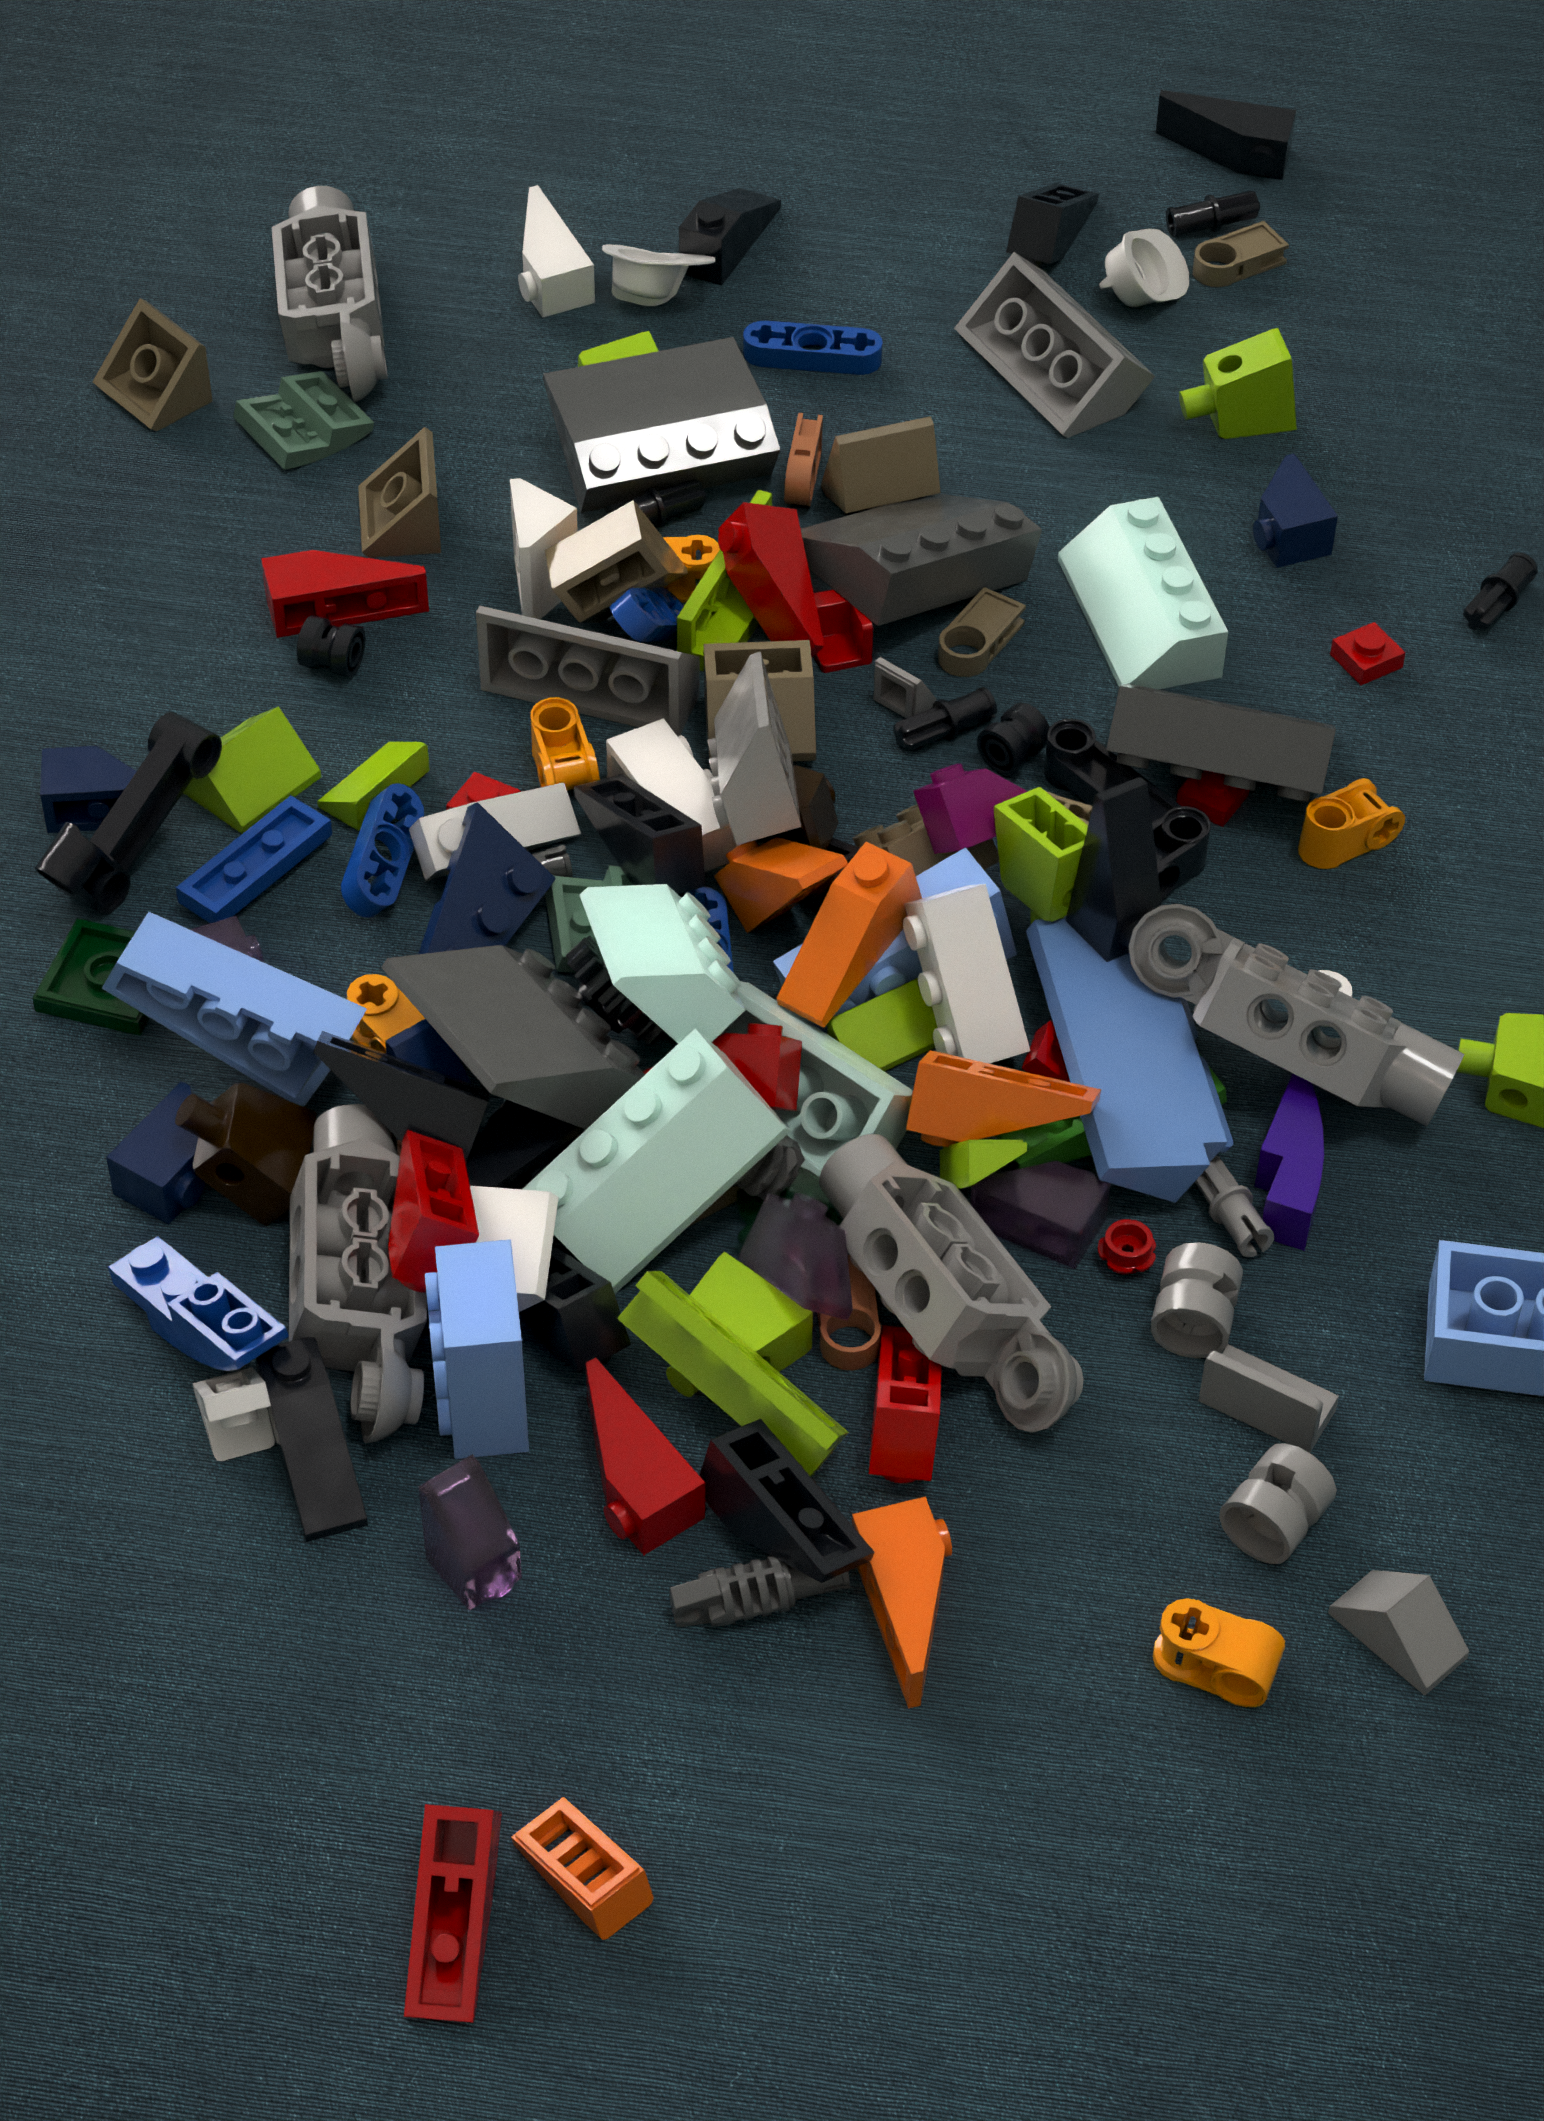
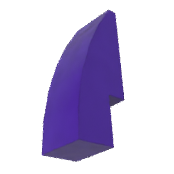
[1254,1073,1324,1251]

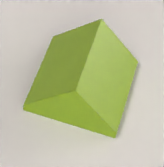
[183,706,321,834]

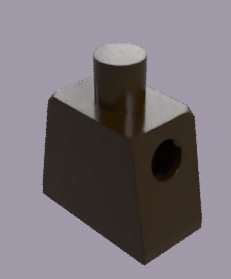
[175,1083,317,1226]

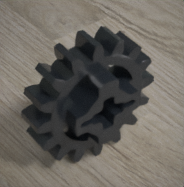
[566,936,665,1045]

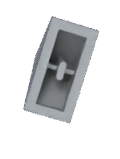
[1328,1570,1470,1696]

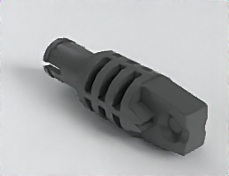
[669,1556,850,1628]

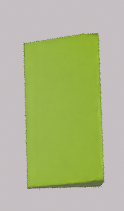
[317,742,430,831]
[827,978,938,1072]
[939,1140,1027,1189]

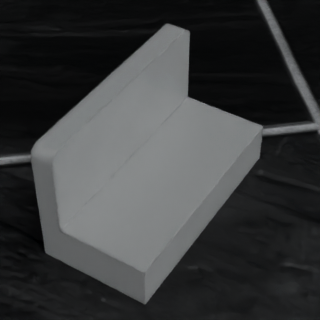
[1198,1344,1339,1453]

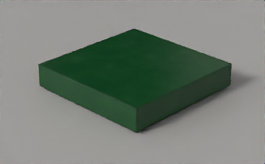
[32,918,150,1036]

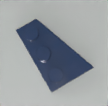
[418,802,556,954]

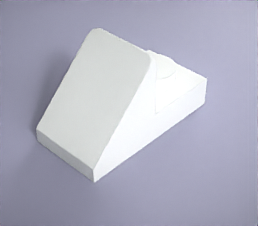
[192,1367,275,1461]

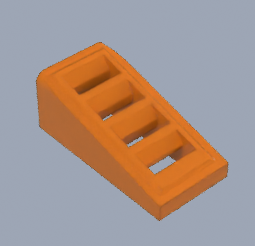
[511,1797,653,1940]

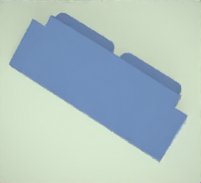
[1026,919,1233,1203]

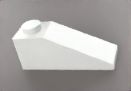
[518,185,595,318]
[409,782,581,881]

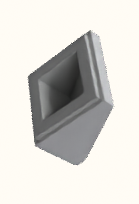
[873,657,936,718]

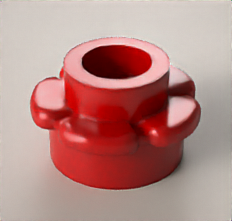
[1097,1219,1156,1275]

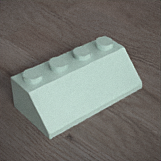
[1058,497,1228,690]
[579,884,745,1044]
[719,981,913,1183]
[523,1028,791,1294]

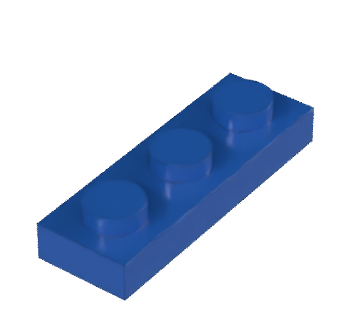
[176,795,332,928]

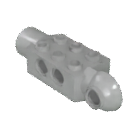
[272,186,388,403]
[1129,904,1464,1127]
[289,1104,427,1443]
[819,1134,1084,1433]

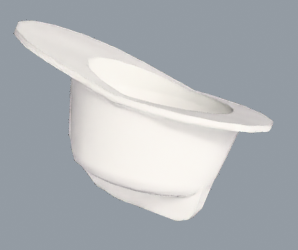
[1099,228,1189,307]
[602,244,715,306]

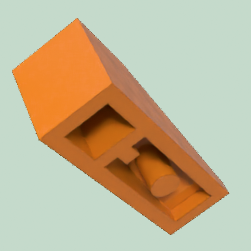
[714,837,848,933]
[776,842,922,1028]
[906,1050,1102,1147]
[852,1496,952,1709]

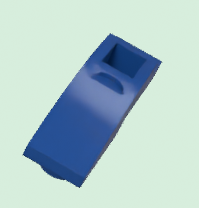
[108,1236,289,1371]

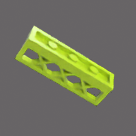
[677,490,772,671]
[617,1271,849,1477]

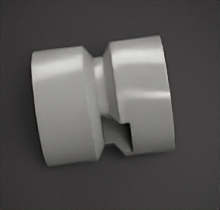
[1151,1242,1243,1359]
[1219,1443,1337,1564]

